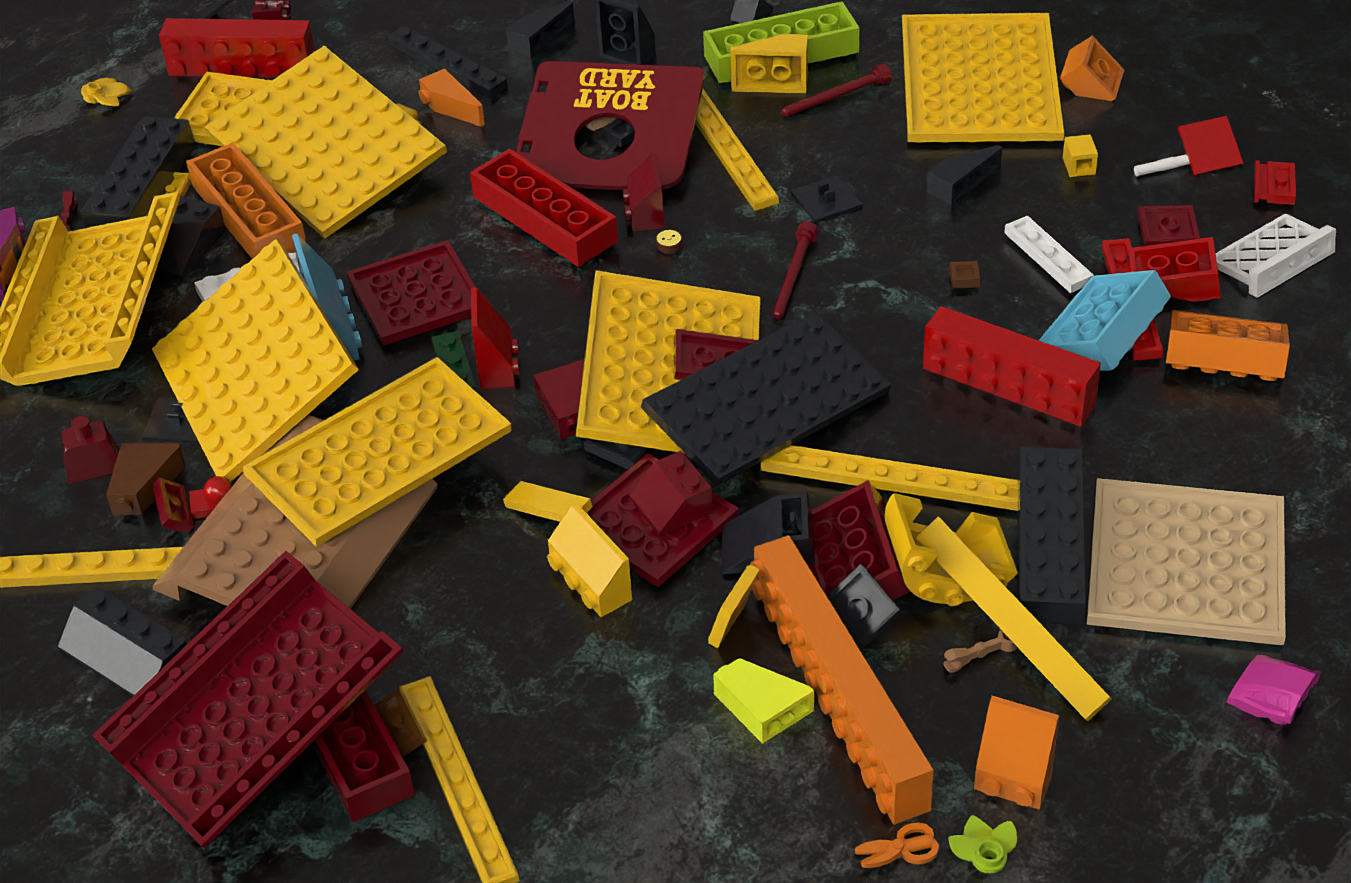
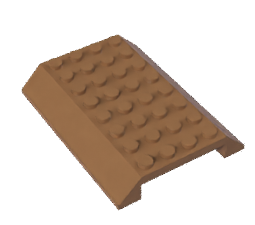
[152,414,437,609]

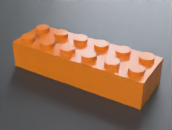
[186,143,306,259]

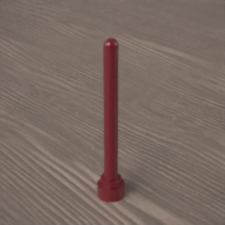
[781,63,892,117]
[772,221,819,319]

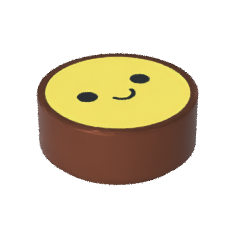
[655,229,683,254]

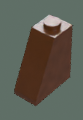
[106,443,185,515]

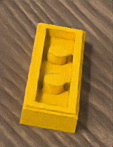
[503,481,593,522]

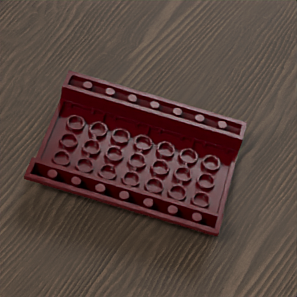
[92,551,404,849]

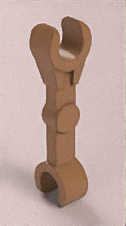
[943,630,1017,673]

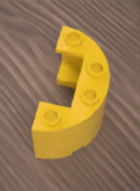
[885,493,1018,606]

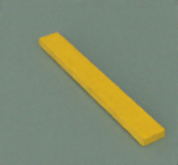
[695,89,779,211]
[916,516,1112,721]
[400,676,520,883]

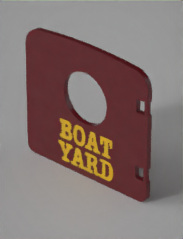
[516,61,705,190]

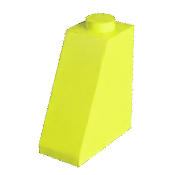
[713,658,814,744]

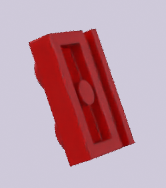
[1254,160,1296,205]

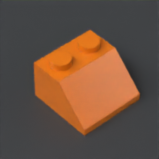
[1060,35,1124,101]

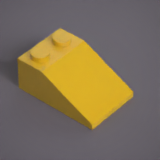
[730,34,808,93]

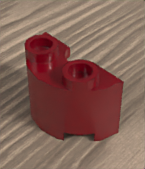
[251,0,291,20]

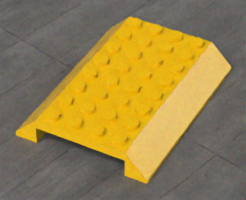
[0,192,181,386]

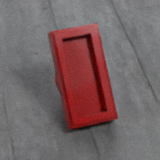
[189,476,234,520]

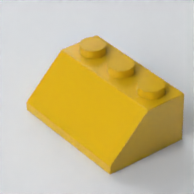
[547,503,632,617]

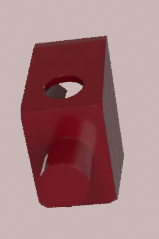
[62,416,120,484]

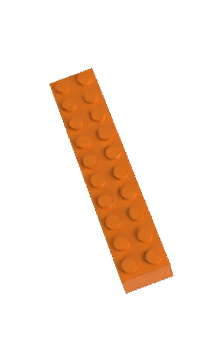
[751,535,933,825]

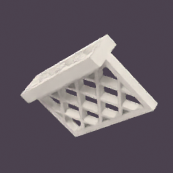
[1215,214,1336,298]

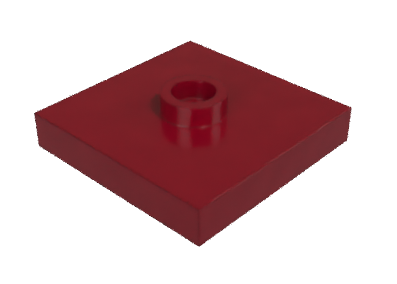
[1138,205,1201,246]

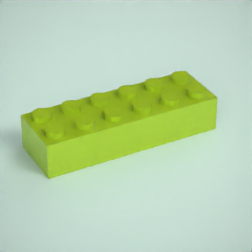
[703,1,860,83]

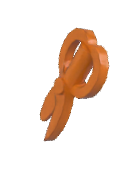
[855,823,939,868]

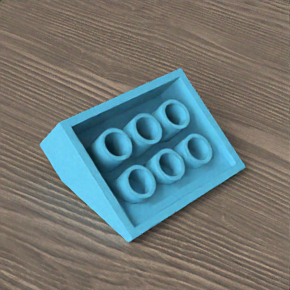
[292,234,362,360]
[1038,270,1171,371]

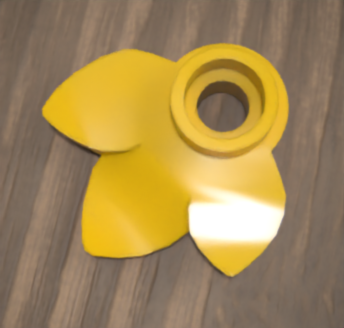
[81,78,132,106]

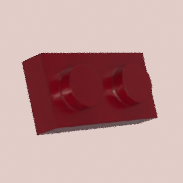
[152,477,194,534]

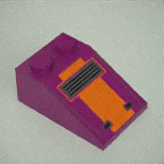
[0,207,28,303]

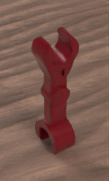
[61,190,77,232]

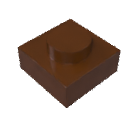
[949,261,980,288]

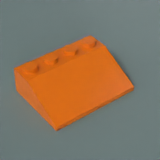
[1166,310,1290,381]

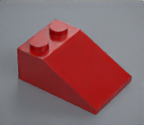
[1128,237,1221,302]
[471,288,519,390]

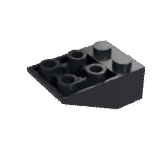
[722,492,815,575]

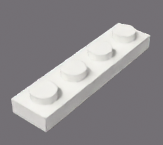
[1005,216,1094,293]

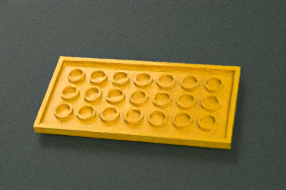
[243,357,511,547]

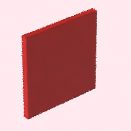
[1178,116,1243,176]

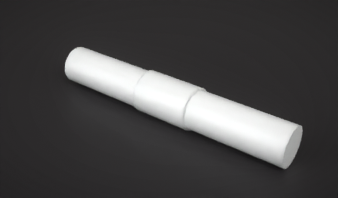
[1134,154,1190,176]

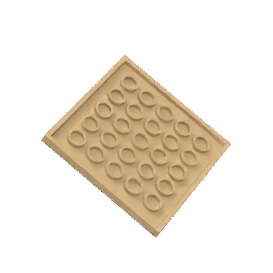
[1087,478,1286,645]

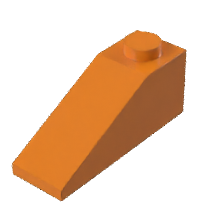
[418,69,485,127]

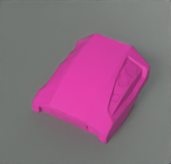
[1227,655,1321,724]

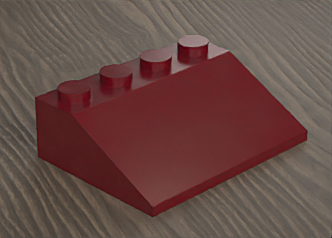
[807,480,911,600]

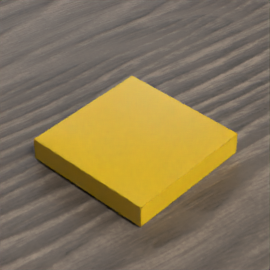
[708,564,760,648]

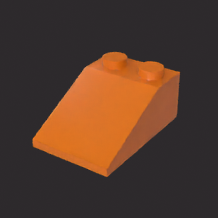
[974,696,1059,809]

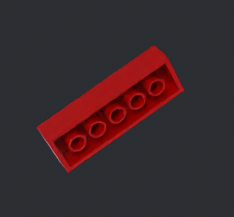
[159,18,315,77]
[470,148,618,267]
[923,306,1101,427]

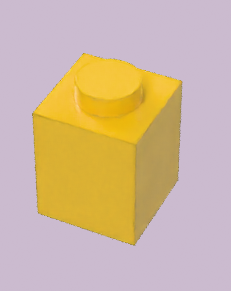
[1063,135,1098,177]

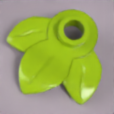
[948,815,1017,873]

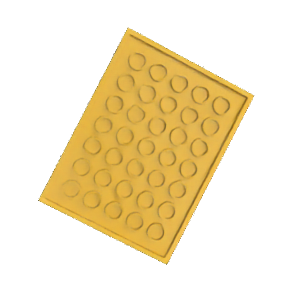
[902,13,1064,143]
[204,46,447,239]
[152,239,359,482]
[576,271,760,453]

